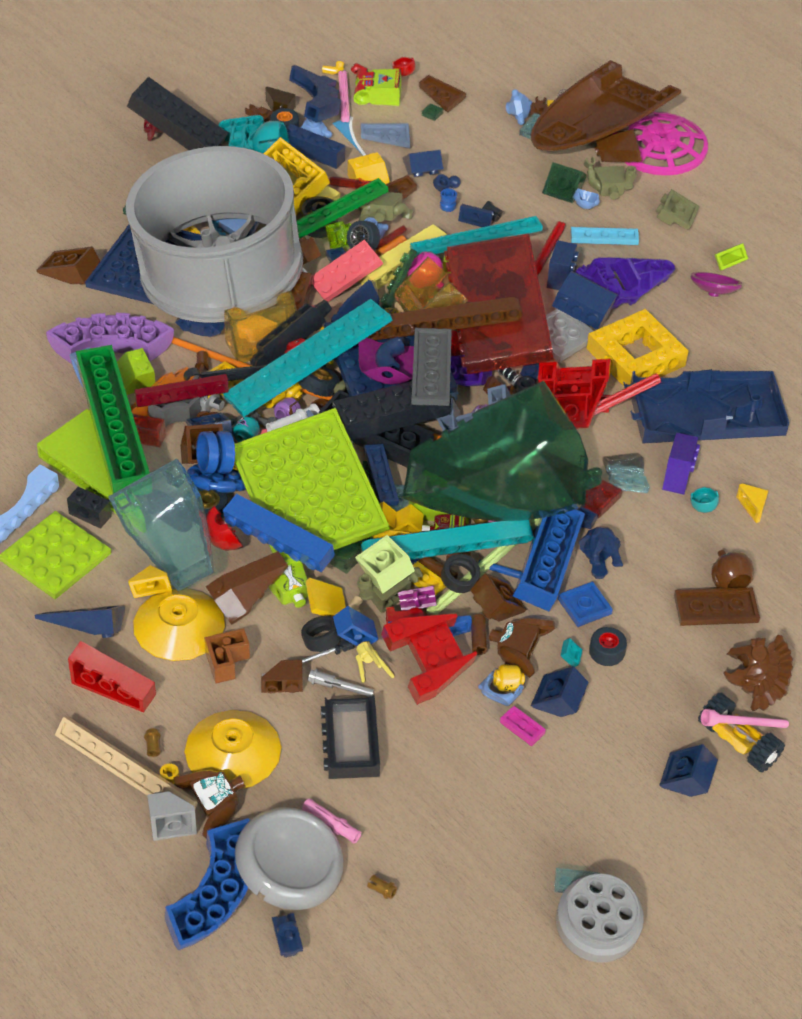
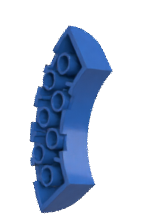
[165,818,250,950]

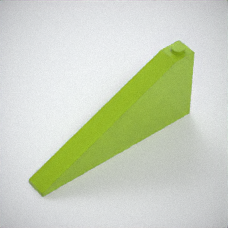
[37,409,146,534]

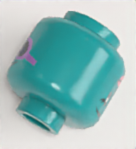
[232,417,260,442]

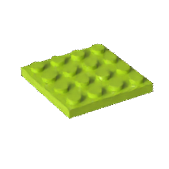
[0,511,111,600]

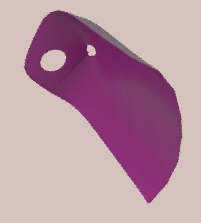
[359,338,414,384]

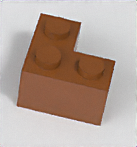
[204,628,250,684]

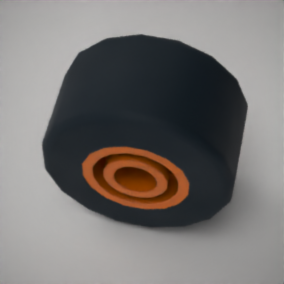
[270,108,299,127]

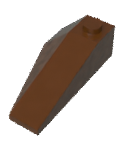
[205,551,288,625]

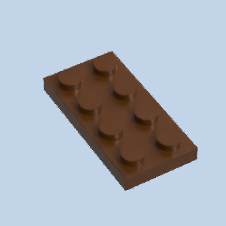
[674,587,760,626]

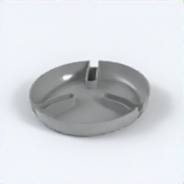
[235,807,344,910]

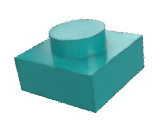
[560,638,582,667]

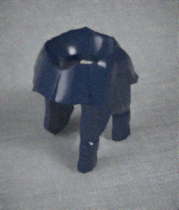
[579,527,623,579]

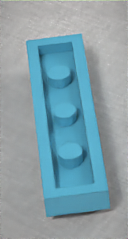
[570,227,639,245]

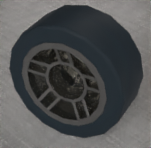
[347,220,380,251]

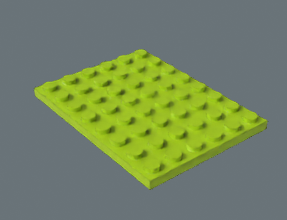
[234,408,390,565]

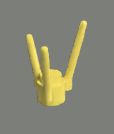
[355,641,394,683]

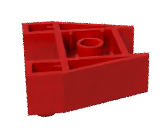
[381,614,477,705]

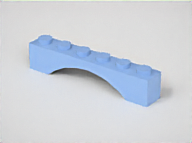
[0,465,59,543]

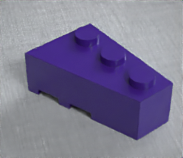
[662,432,700,495]

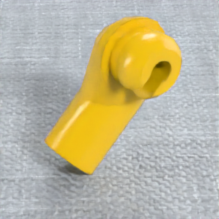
[322,61,345,74]

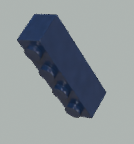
[286,124,345,169]

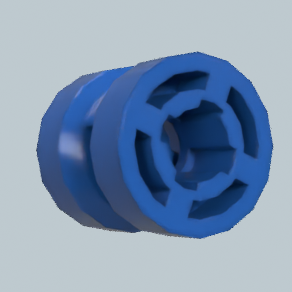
[440,188,457,212]

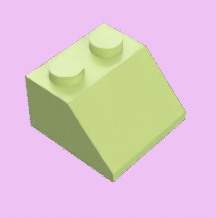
[355,535,415,593]

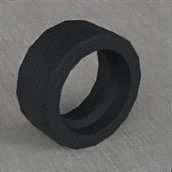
[441,554,480,593]
[301,616,342,652]

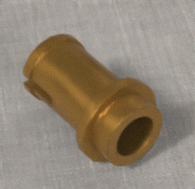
[144,728,161,757]
[367,875,397,899]

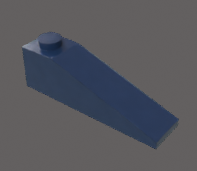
[35,605,125,638]

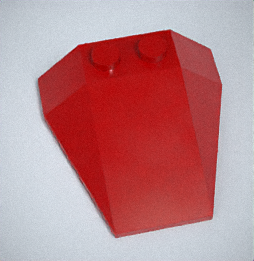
[538,359,611,429]

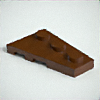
[419,75,466,113]

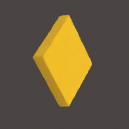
[306,578,346,617]

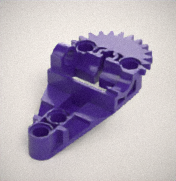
[575,258,675,309]

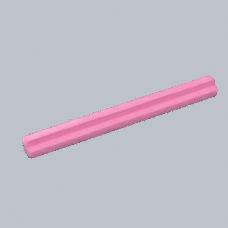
[338,71,350,123]

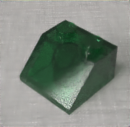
[542,162,587,204]

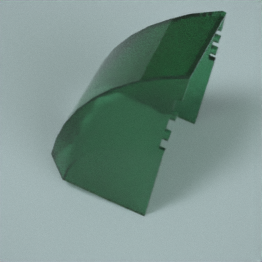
[402,381,602,521]

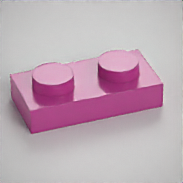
[500,706,546,746]

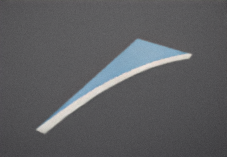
[332,116,366,156]

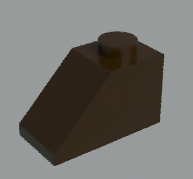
[265,86,296,112]

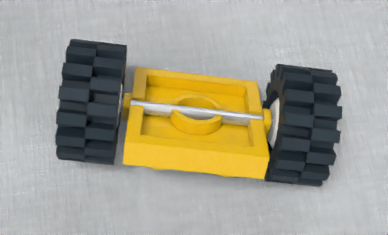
[698,692,785,773]

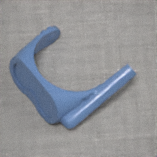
[478,668,524,706]

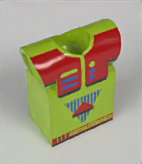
[353,69,401,106]

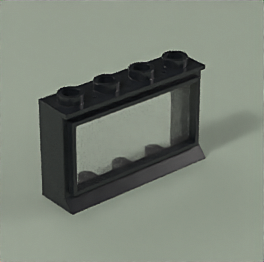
[321,694,380,779]

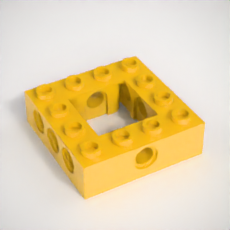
[264,137,330,215]
[587,309,688,386]

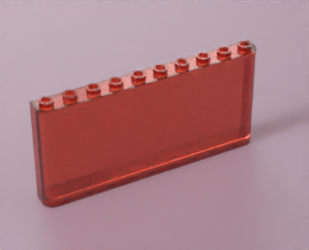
[444,233,554,375]

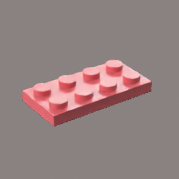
[312,240,383,302]

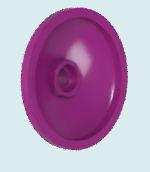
[690,272,742,297]

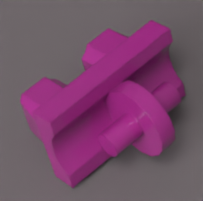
[398,586,437,611]

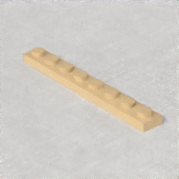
[55,716,199,808]

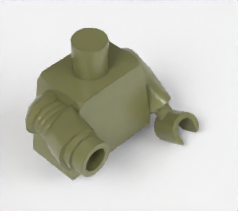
[584,157,637,200]
[359,192,413,222]
[357,567,423,613]

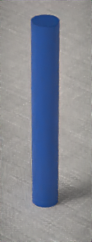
[478,559,521,579]

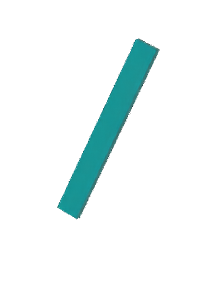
[410,216,543,257]

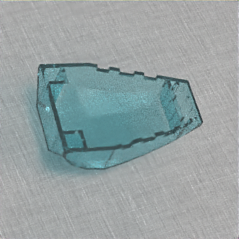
[108,459,214,591]

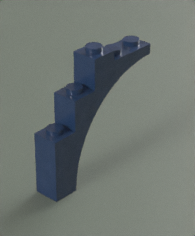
[289,65,341,123]

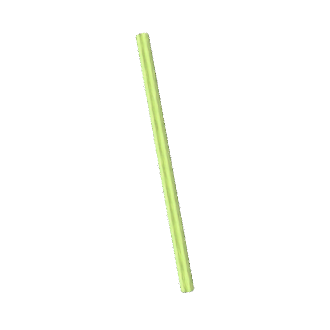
[426,492,567,616]

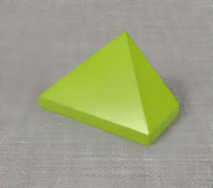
[715,243,748,271]

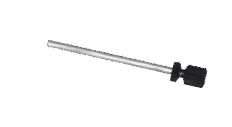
[261,639,354,676]

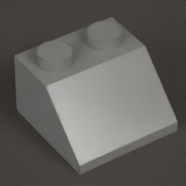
[147,791,197,841]

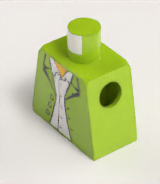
[268,561,308,608]

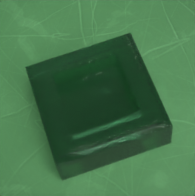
[422,103,443,121]

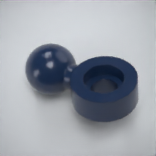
[433,174,461,192]

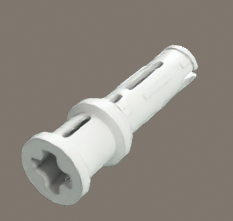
[266,403,320,432]

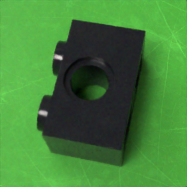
[67,487,112,529]

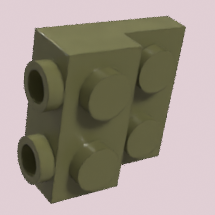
[656,189,699,230]

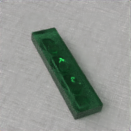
[380,248,417,309]

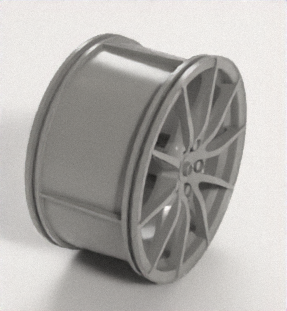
[126,146,303,323]

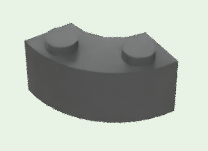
[148,397,201,428]

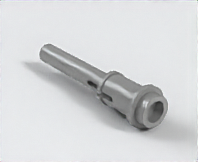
[308,669,374,697]

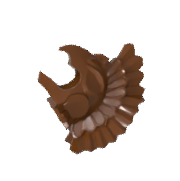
[723,635,794,711]

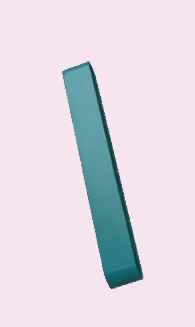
[361,518,534,560]

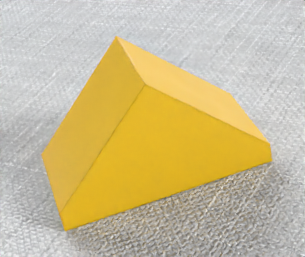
[736,483,768,523]
[128,565,173,598]

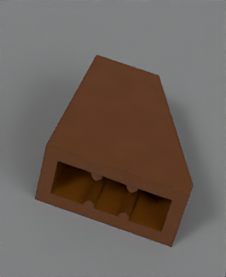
[595,129,642,162]

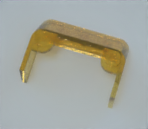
[394,256,468,312]

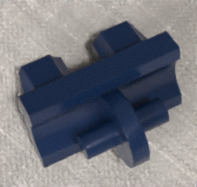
[272,913,303,958]

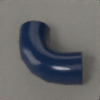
[375,337,405,378]

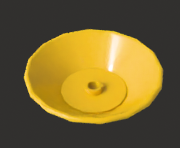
[133,588,225,661]
[184,710,282,789]

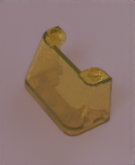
[224,291,297,362]

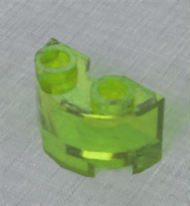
[325,221,351,249]

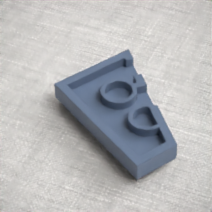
[361,123,410,148]

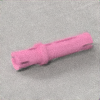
[302,798,362,844]

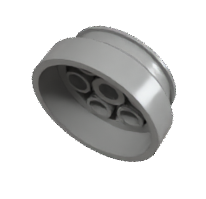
[556,874,643,962]

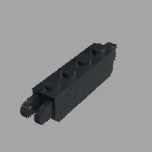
[249,300,332,366]

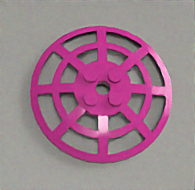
[613,112,708,175]

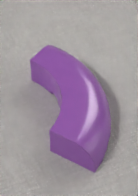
[46,313,174,364]

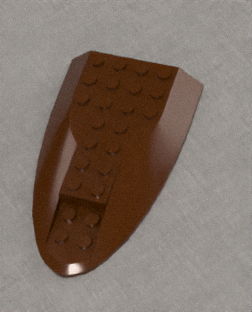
[531,60,681,151]

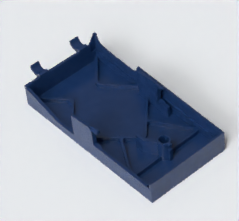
[623,369,789,444]

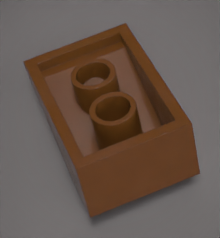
[36,246,100,285]

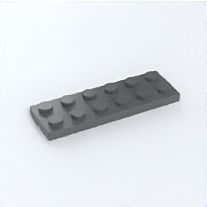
[412,328,451,406]

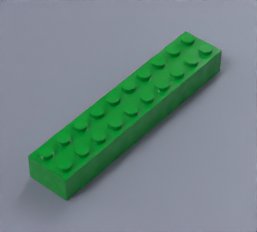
[75,345,152,499]

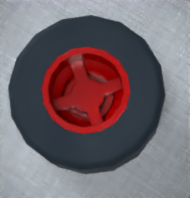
[589,627,627,666]

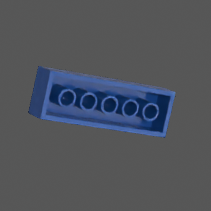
[513,498,585,612]

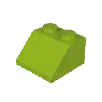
[117,348,155,395]

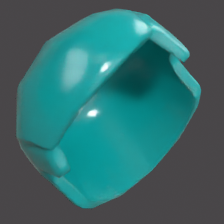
[690,487,719,513]

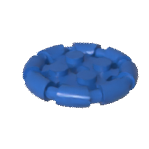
[186,464,246,493]

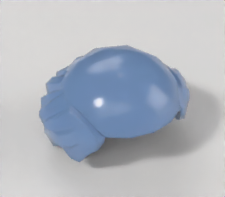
[573,189,600,210]

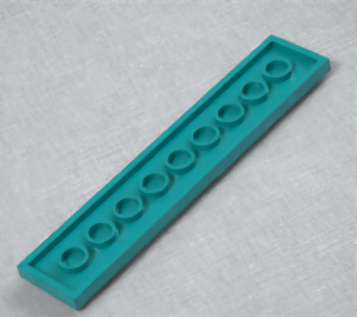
[223,299,392,417]

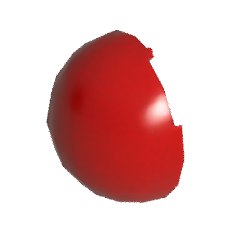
[203,505,243,551]

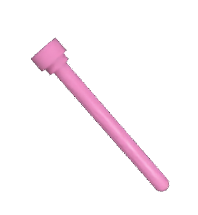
[701,709,789,728]

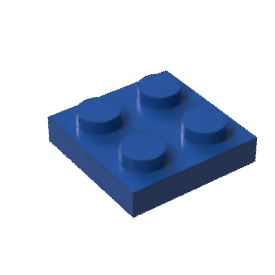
[558,581,613,627]

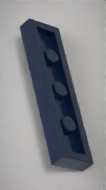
[364,444,399,506]

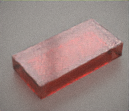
[376,225,407,249]

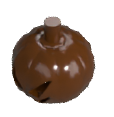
[711,550,755,588]

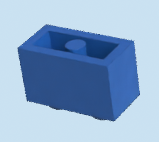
[333,606,379,646]

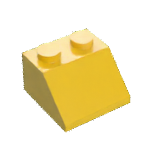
[347,152,390,189]

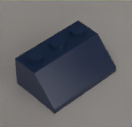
[552,271,617,330]

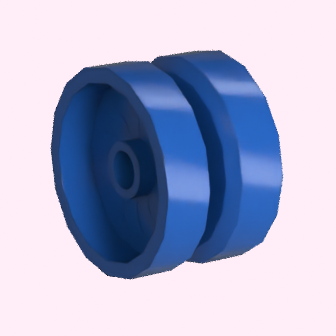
[196,431,235,474]

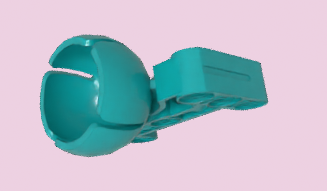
[218,115,289,154]

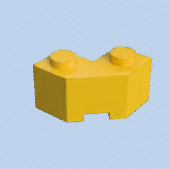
[380,501,424,533]

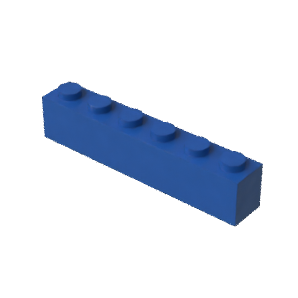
[223,493,335,573]

